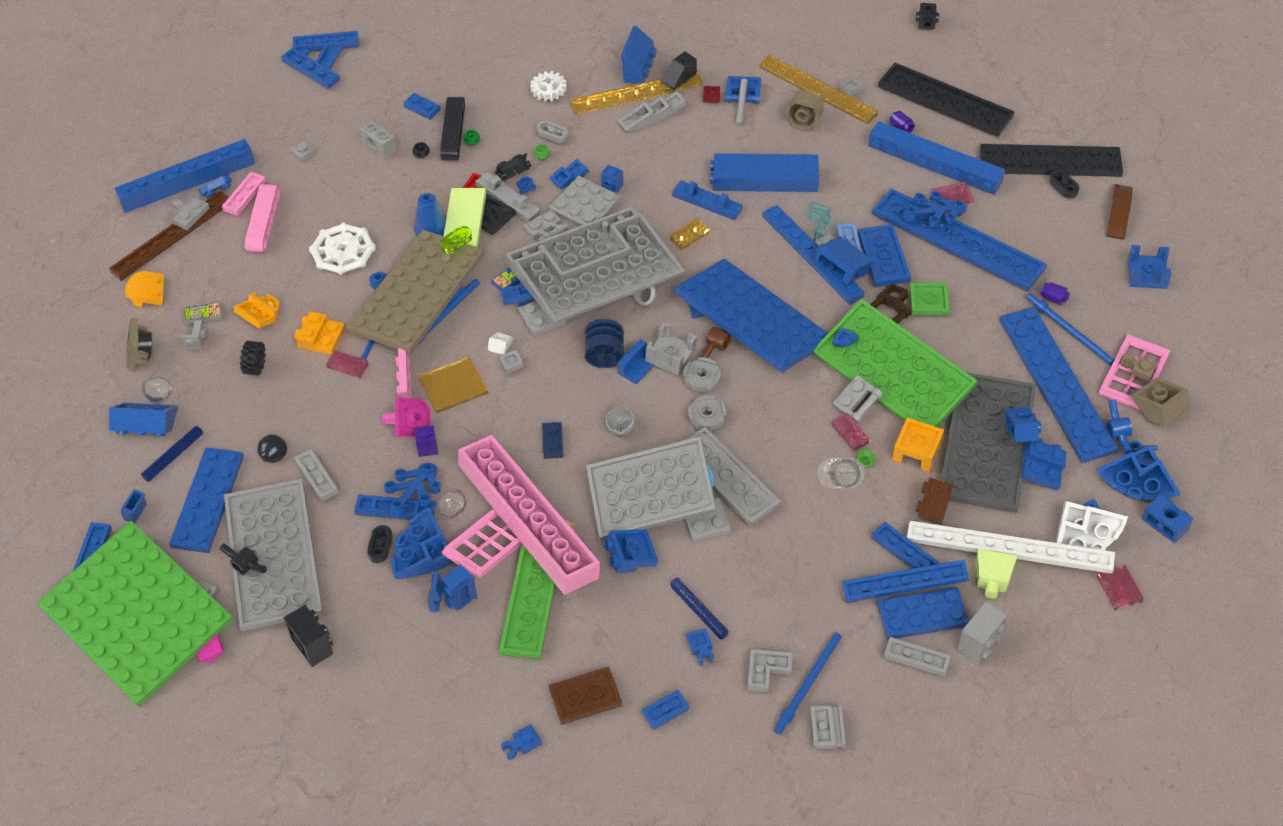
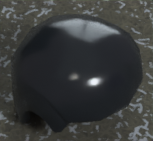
[257,434,287,463]

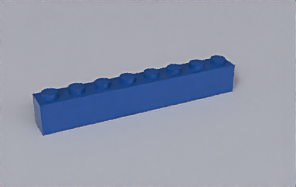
[868,121,1005,195]
[114,139,255,213]

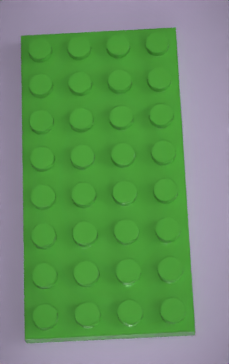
[813,299,978,427]

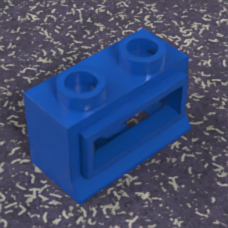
[441,564,477,611]

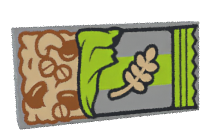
[184,301,223,326]

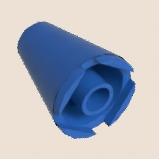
[414,193,446,236]

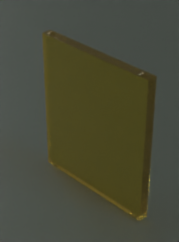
[418,357,488,414]

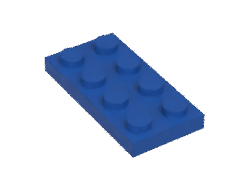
[858,224,911,287]
[877,587,969,640]

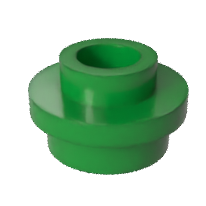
[463,129,480,145]

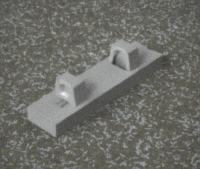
[475,172,540,223]

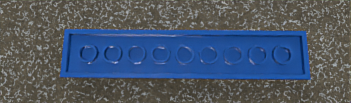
[872,188,1047,291]
[1000,307,1118,464]

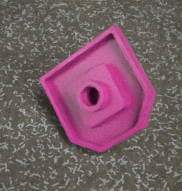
[381,398,431,437]

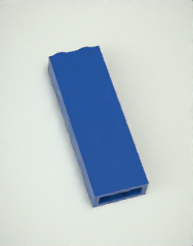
[710,153,819,192]

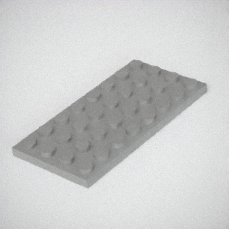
[224,479,323,632]

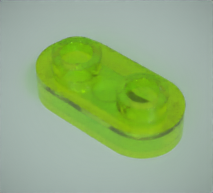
[440,226,473,253]

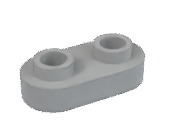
[536,120,568,143]

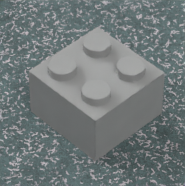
[958,602,1007,665]

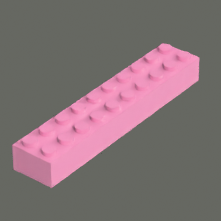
[458,435,600,595]

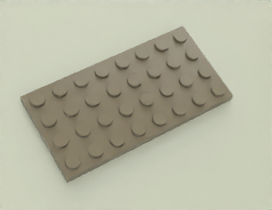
[347,229,485,354]

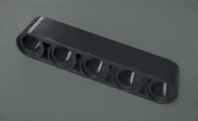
[440,97,465,160]

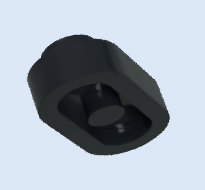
[1049,170,1079,198]
[367,525,393,563]

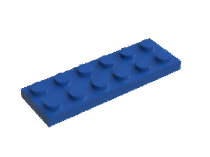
[169,447,244,553]

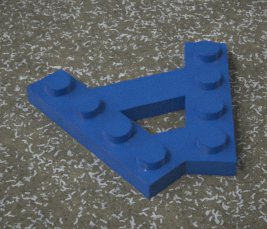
[281,31,359,89]

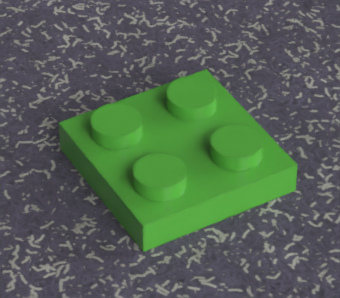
[909,283,950,315]

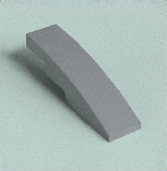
[618,91,687,133]

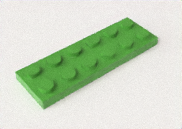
[499,545,556,660]

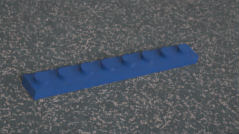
[763,205,865,305]

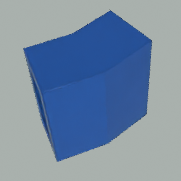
[121,489,147,524]

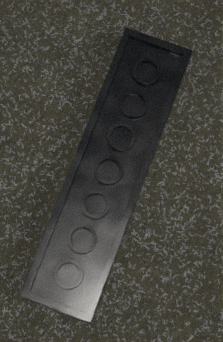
[878,63,1015,137]
[980,144,1123,177]

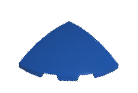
[1097,445,1180,501]
[391,507,454,579]

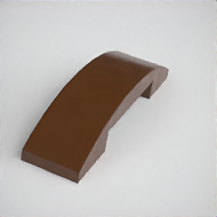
[1106,184,1133,240]

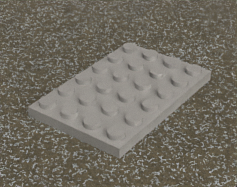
[586,436,717,540]

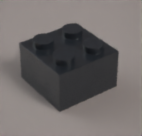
[283,605,333,667]

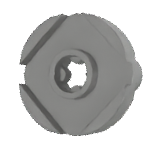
[683,357,721,393]
[688,395,726,431]

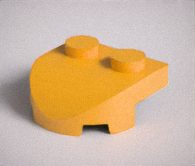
[125,271,164,308]
[234,293,279,329]

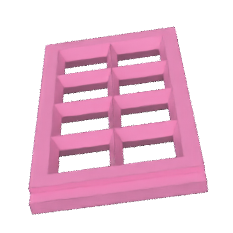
[1098,334,1171,411]
[442,509,522,579]

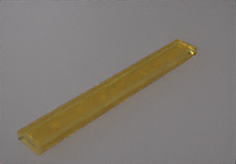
[760,54,878,124]
[570,70,703,115]

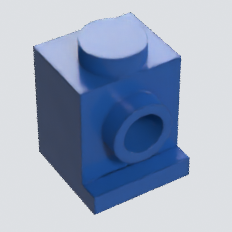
[601,165,624,194]

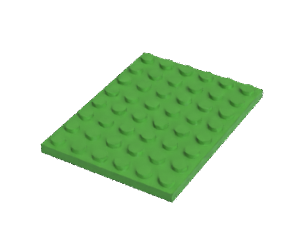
[37,521,234,707]

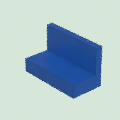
[618,339,654,384]

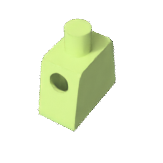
[975,549,1017,599]

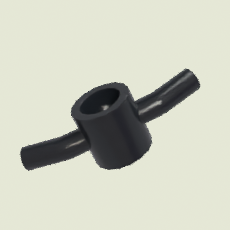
[219,543,267,575]

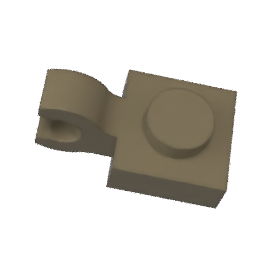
[1120,352,1157,382]

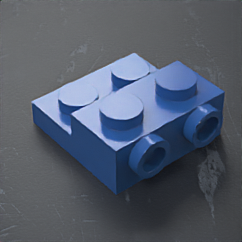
[1021,438,1067,491]
[604,529,659,573]

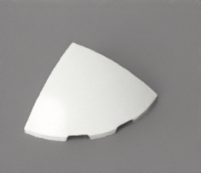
[1055,501,1128,550]

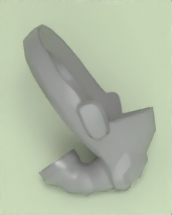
[632,286,657,306]

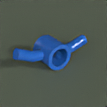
[1106,399,1133,454]

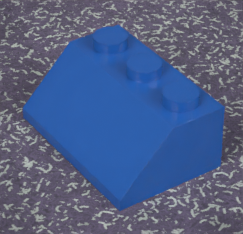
[621,26,657,84]
[109,402,178,436]

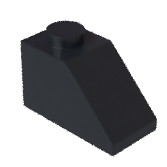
[662,51,697,90]

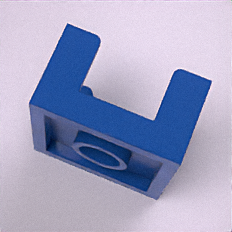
[1128,245,1171,289]

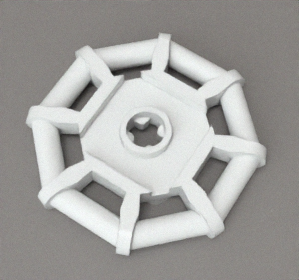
[309,222,376,275]

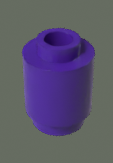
[889,111,915,133]
[1041,282,1070,305]

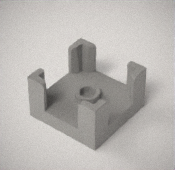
[645,322,697,376]

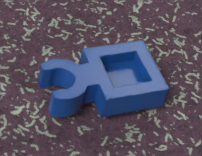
[686,628,714,666]
[501,724,542,760]

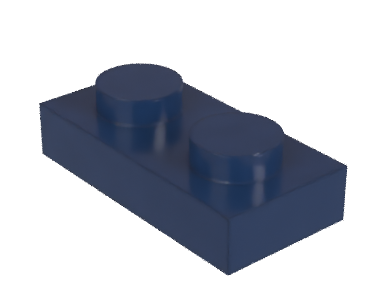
[542,422,563,459]

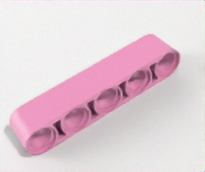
[245,184,280,252]

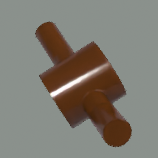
[700,326,731,358]

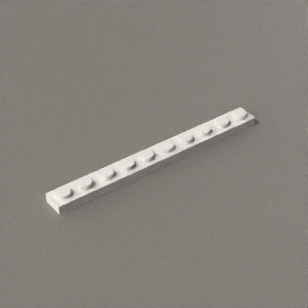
[907,521,1115,574]

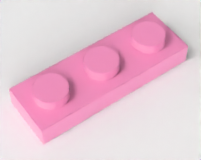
[222,172,266,216]
[396,348,411,398]

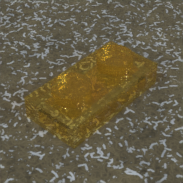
[670,218,709,250]

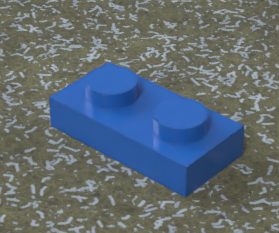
[403,93,441,120]
[642,690,689,730]

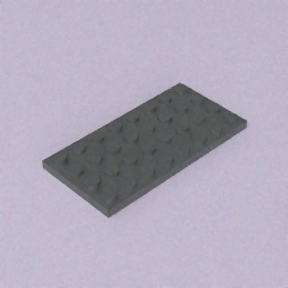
[941,372,1036,513]

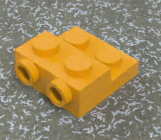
[294,311,346,355]

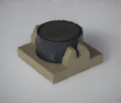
[127,318,152,371]

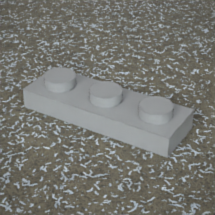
[294,449,339,502]
[884,637,951,677]

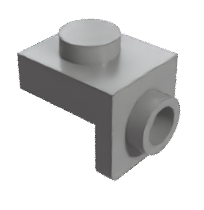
[180,320,208,350]

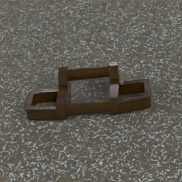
[870,284,911,324]

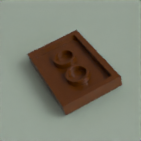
[548,667,622,725]

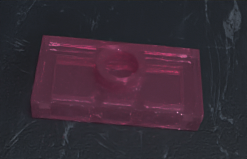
[326,350,369,378]
[831,413,870,451]

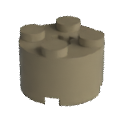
[785,90,824,131]

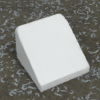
[488,332,514,355]

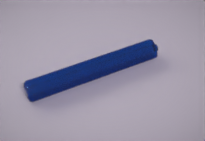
[141,426,203,482]
[670,578,728,640]

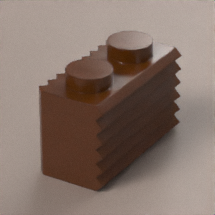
[915,477,953,524]

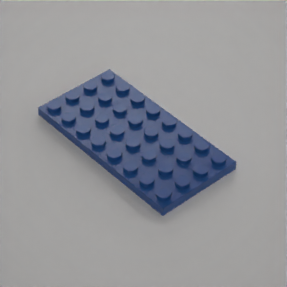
[674,258,828,373]

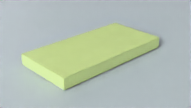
[444,188,487,247]

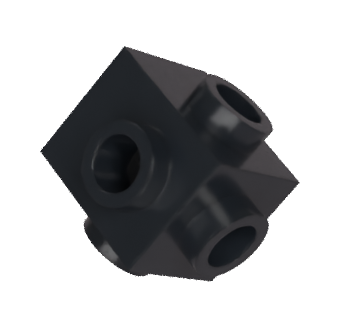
[916,3,939,29]

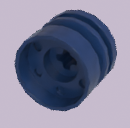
[584,319,624,368]

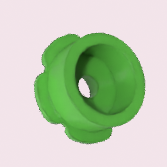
[533,144,550,160]
[857,449,876,467]

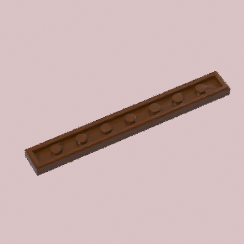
[109,191,229,281]

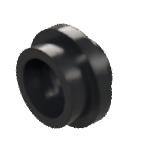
[413,142,430,158]

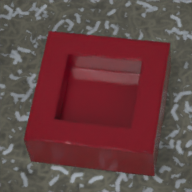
[703,86,720,103]

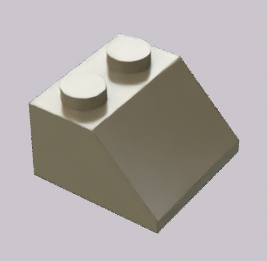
[1132,377,1189,427]

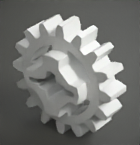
[530,71,567,102]

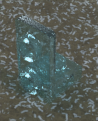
[808,202,832,242]

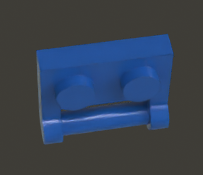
[726,76,761,104]

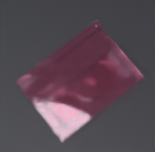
[932,182,975,206]
[1097,565,1144,610]

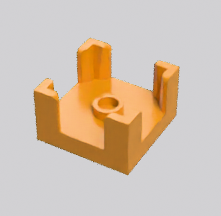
[892,418,944,473]

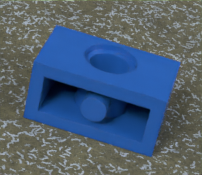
[1005,407,1041,442]
[1142,494,1193,544]

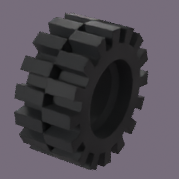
[240,341,266,376]

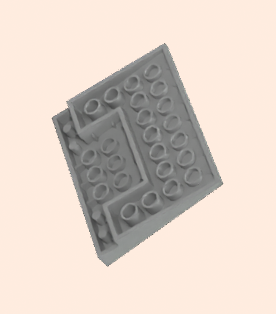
[505,207,685,324]

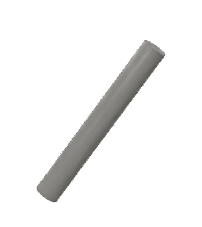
[736,79,748,125]

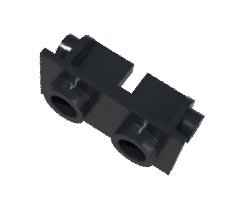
[495,153,531,181]

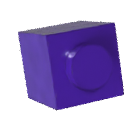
[415,426,438,457]

